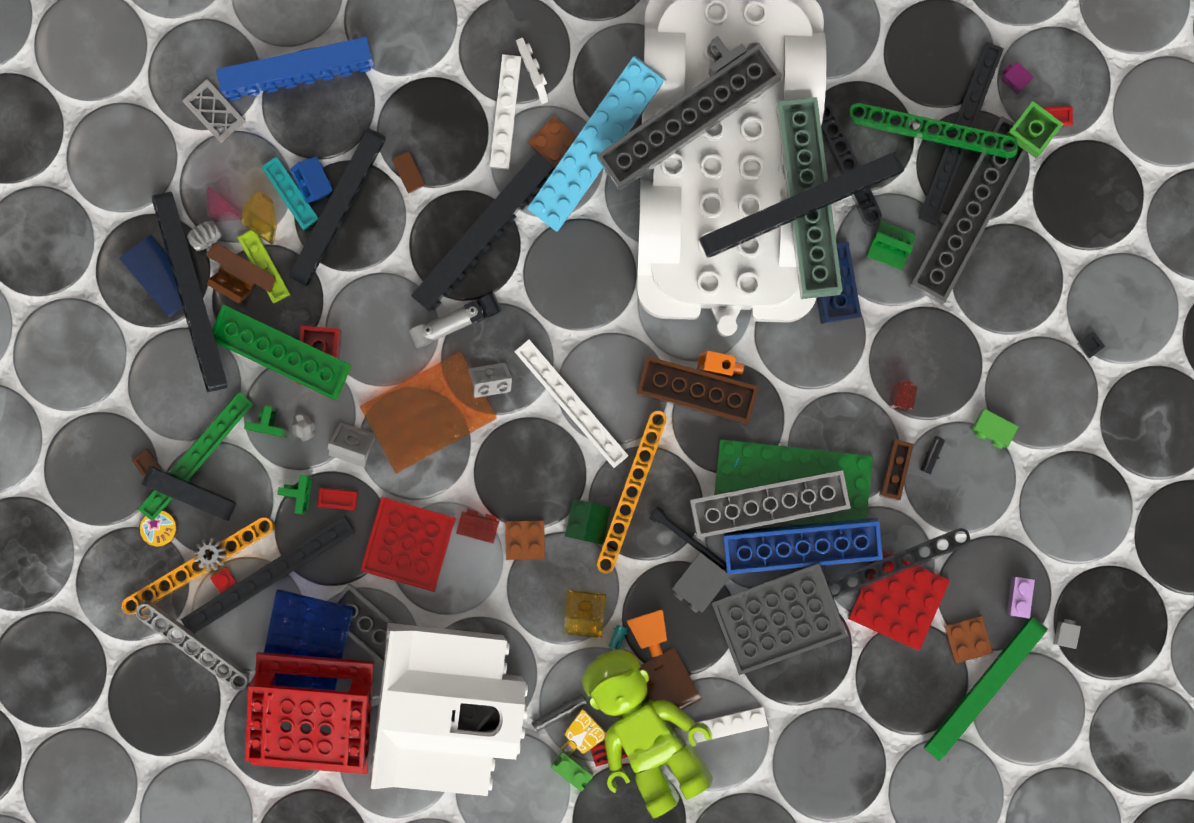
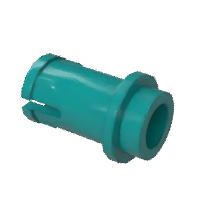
[608,625,628,649]

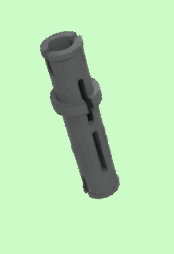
[531,694,588,733]

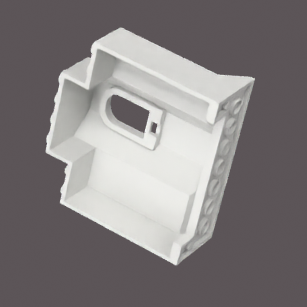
[369,623,528,796]

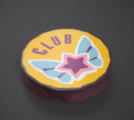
[139,510,178,548]

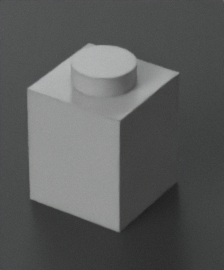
[1054,619,1081,649]

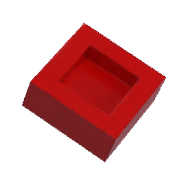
[210,567,237,594]

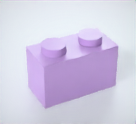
[1006,577,1035,618]

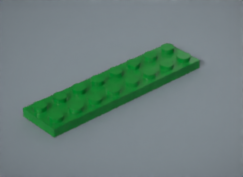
[212,304,352,401]

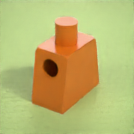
[697,351,744,377]
[627,609,667,657]

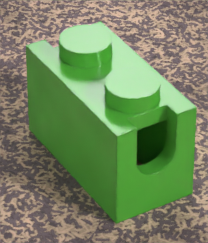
[971,409,1019,449]
[551,751,594,792]

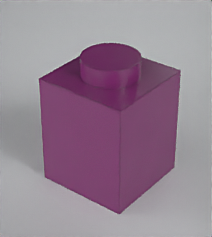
[1001,62,1034,95]

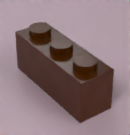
[879,439,914,501]

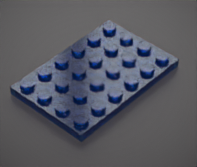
[264,589,353,691]

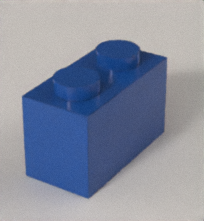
[290,156,333,204]

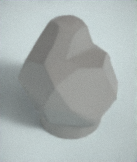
[292,413,316,442]

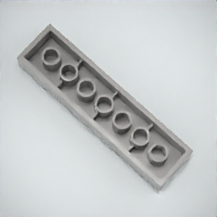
[689,470,851,538]

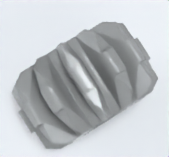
[187,221,222,251]
[193,538,227,571]

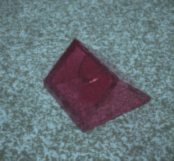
[207,186,244,221]

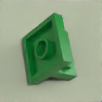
[866,221,916,271]
[244,405,289,438]
[277,474,312,515]

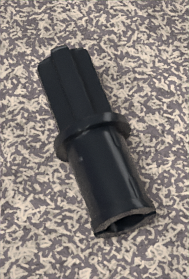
[920,436,945,475]

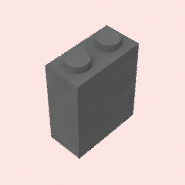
[671,552,731,613]

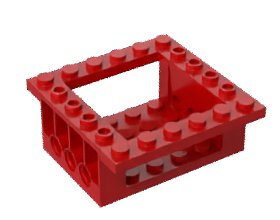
[245,652,374,774]

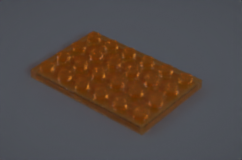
[360,351,497,474]

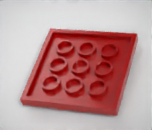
[360,497,456,592]
[848,550,950,651]

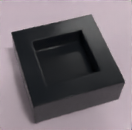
[1077,331,1105,358]

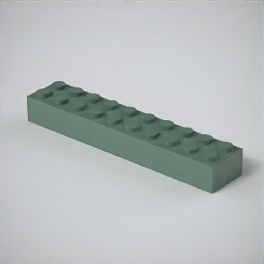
[776,97,842,299]

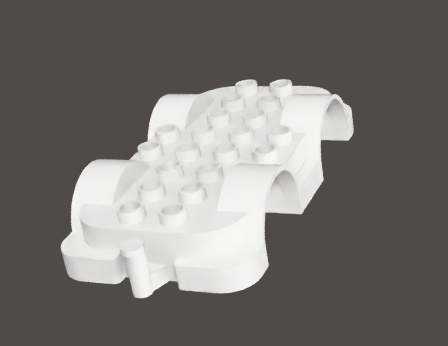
[637,0,826,337]

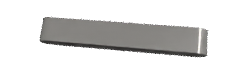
[136,601,249,690]

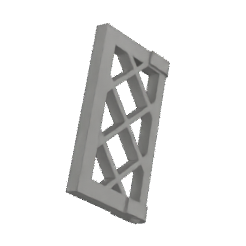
[182,79,246,143]

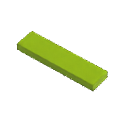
[237,228,291,304]

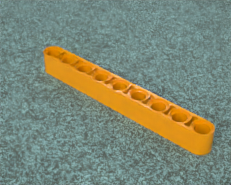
[597,411,667,573]
[122,518,275,614]

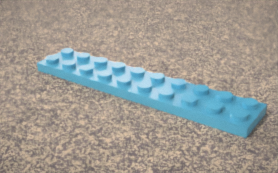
[527,56,666,232]

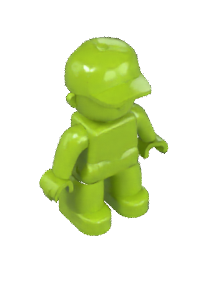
[582,648,713,818]

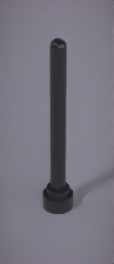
[649,506,727,570]

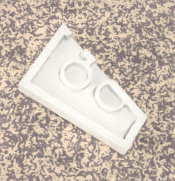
[516,38,549,104]

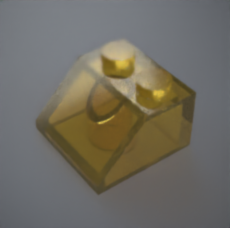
[241,190,277,245]
[563,590,606,638]

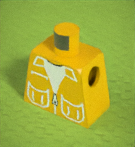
[561,708,606,756]

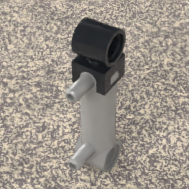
[409,293,502,349]

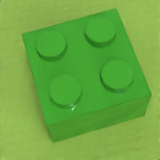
[1006,101,1063,158]

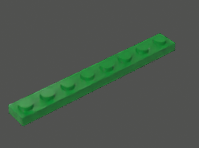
[137,391,254,522]

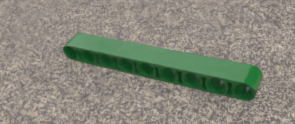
[850,103,1018,158]
[924,616,1048,761]

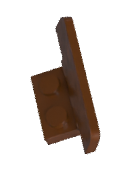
[206,244,276,303]

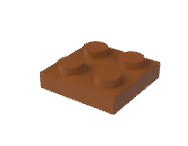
[528,115,577,169]
[506,521,545,560]
[944,616,993,664]

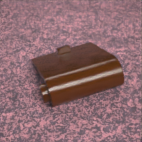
[639,648,702,710]

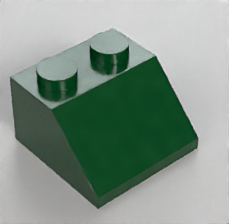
[565,499,611,545]

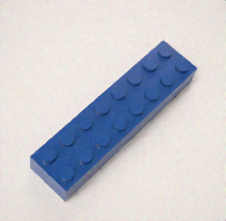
[216,37,375,101]
[723,518,883,574]

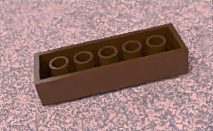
[637,356,759,425]

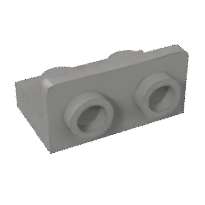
[468,363,512,398]

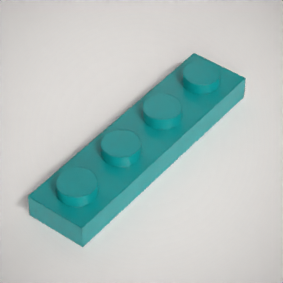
[261,157,319,230]

